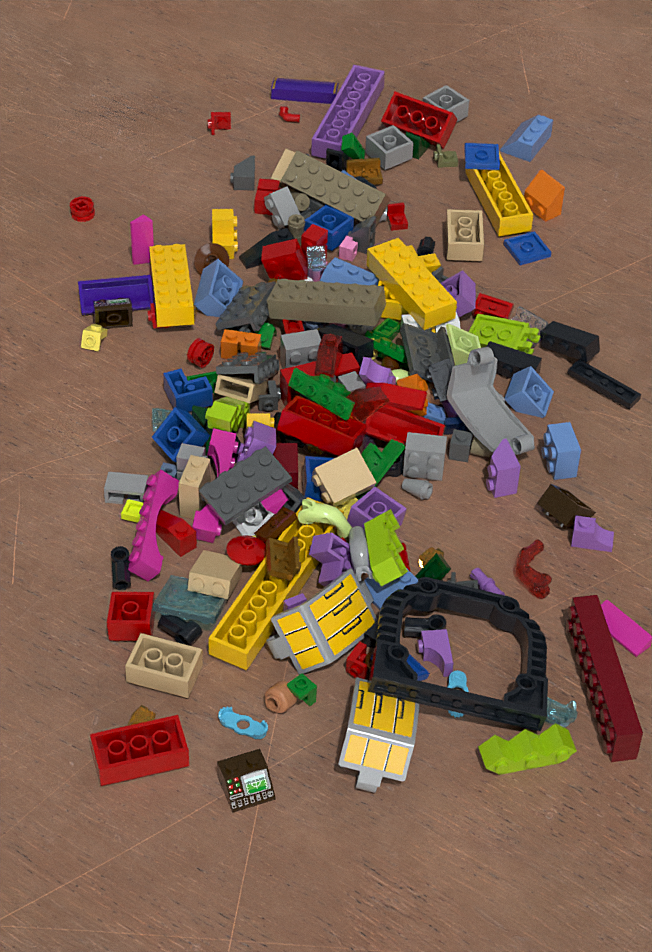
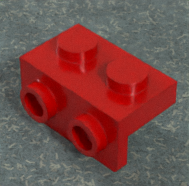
[471,293,514,319]

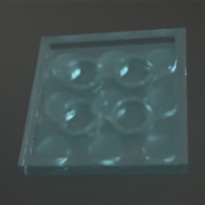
[152,575,229,624]

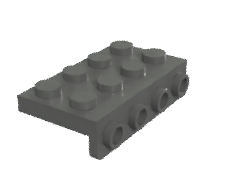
[215,281,276,332]
[400,323,455,382]
[216,352,280,384]
[199,446,292,525]

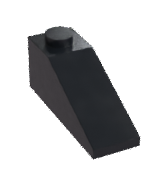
[239,228,295,269]

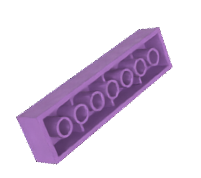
[311,65,385,158]

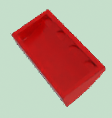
[364,399,445,446]

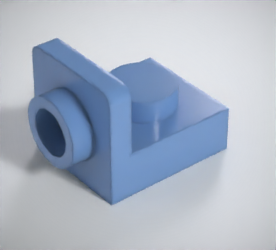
[421,402,446,424]

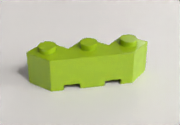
[205,397,250,432]
[364,509,408,586]
[478,723,577,775]

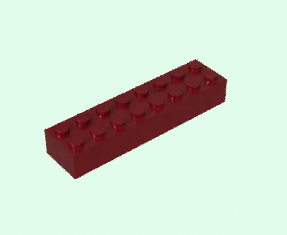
[566,595,643,762]

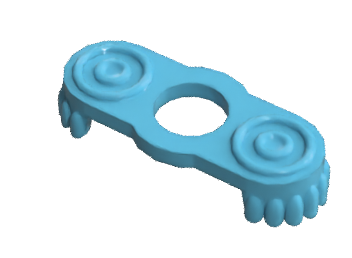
[448,671,469,718]
[218,707,268,739]

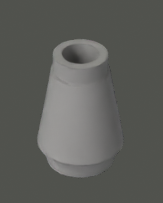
[402,478,433,500]

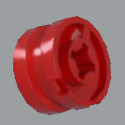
[70,196,95,222]
[187,338,214,368]

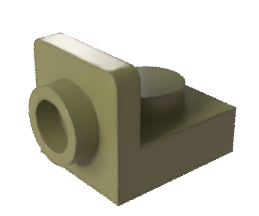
[433,144,458,168]

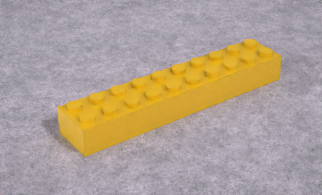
[208,497,344,670]

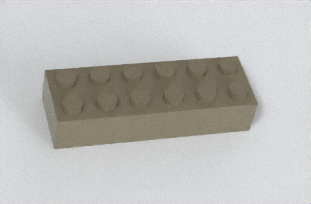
[281,150,391,225]
[267,279,386,326]

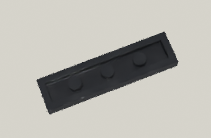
[568,360,641,409]

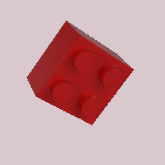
[261,238,309,282]
[107,592,156,641]

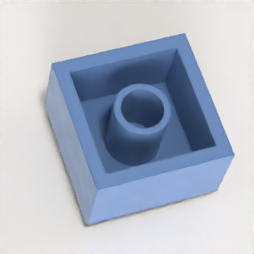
[541,422,581,480]

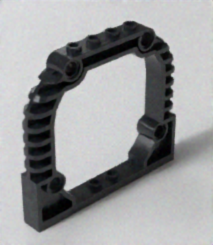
[368,577,548,732]

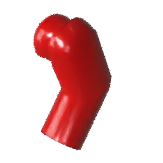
[279,106,300,123]

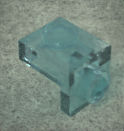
[307,246,326,271]
[545,697,578,728]

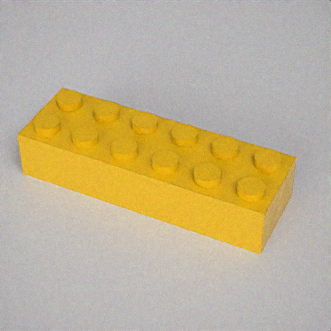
[465,152,533,236]
[367,238,457,330]
[149,244,194,327]

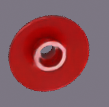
[226,535,266,565]

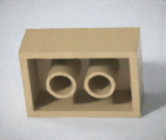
[446,209,484,261]
[125,633,203,698]

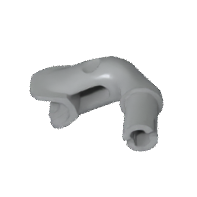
[349,526,374,581]

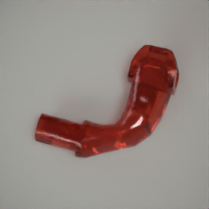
[515,539,552,599]

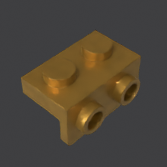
[346,158,383,185]
[266,536,301,581]

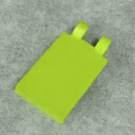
[469,314,541,355]

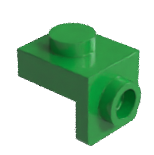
[255,323,277,350]
[287,673,317,706]

